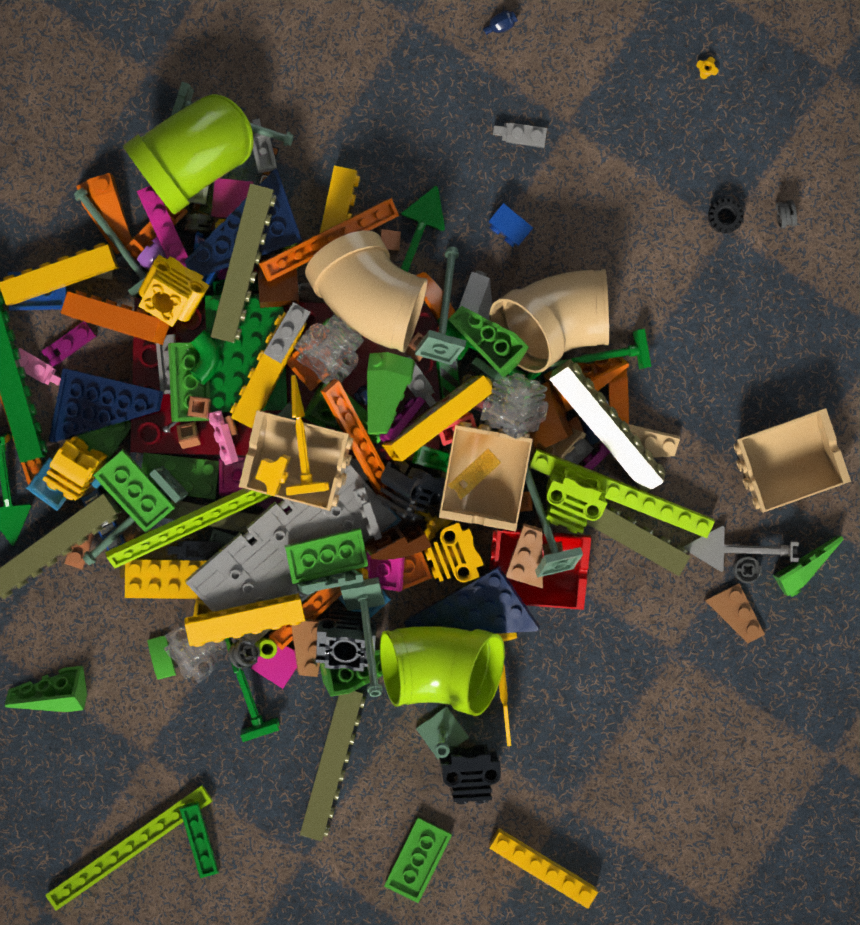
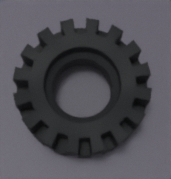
[708,198,744,234]

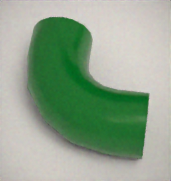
[190,330,220,385]

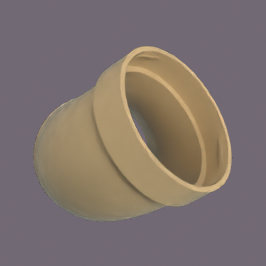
[305,231,428,353]
[489,269,609,373]

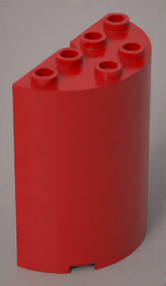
[489,528,591,610]

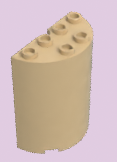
[733,408,851,513]
[239,410,353,511]
[439,421,533,531]

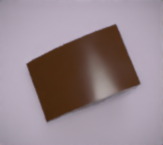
[257,253,299,308]
[519,380,574,450]
[364,522,432,560]

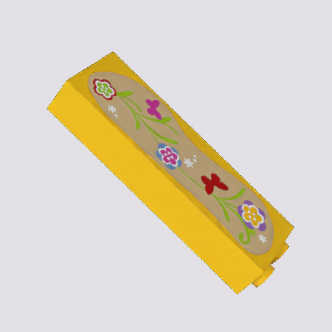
[382,375,495,461]

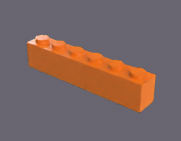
[60,290,169,345]

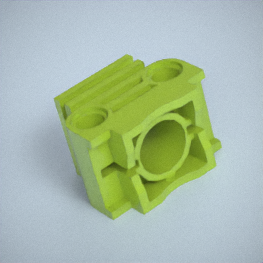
[546,466,607,534]

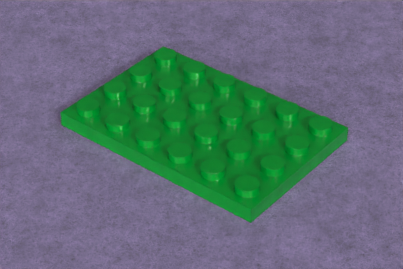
[205,294,288,413]

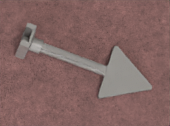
[683,526,799,572]

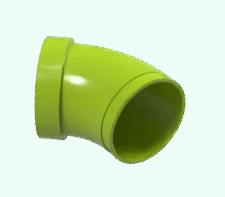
[123,94,253,215]
[380,626,505,716]

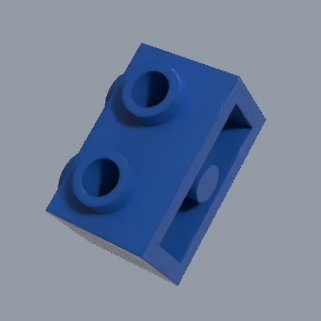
[488,203,533,247]

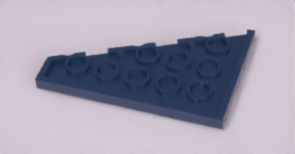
[185,169,302,276]
[49,368,164,442]
[404,566,540,634]

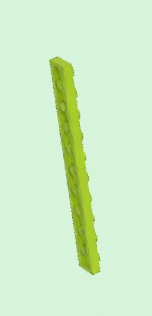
[529,448,715,538]
[105,488,272,568]
[45,785,213,911]

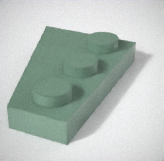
[296,570,364,594]

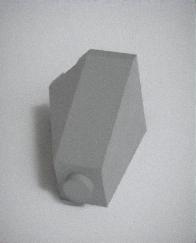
[458,270,492,320]

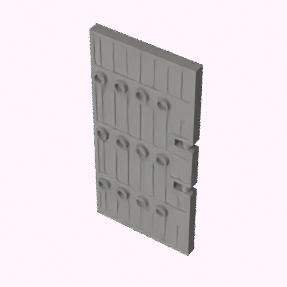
[185,465,397,644]

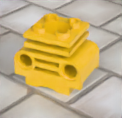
[138,255,210,327]
[42,436,108,501]
[424,521,483,582]

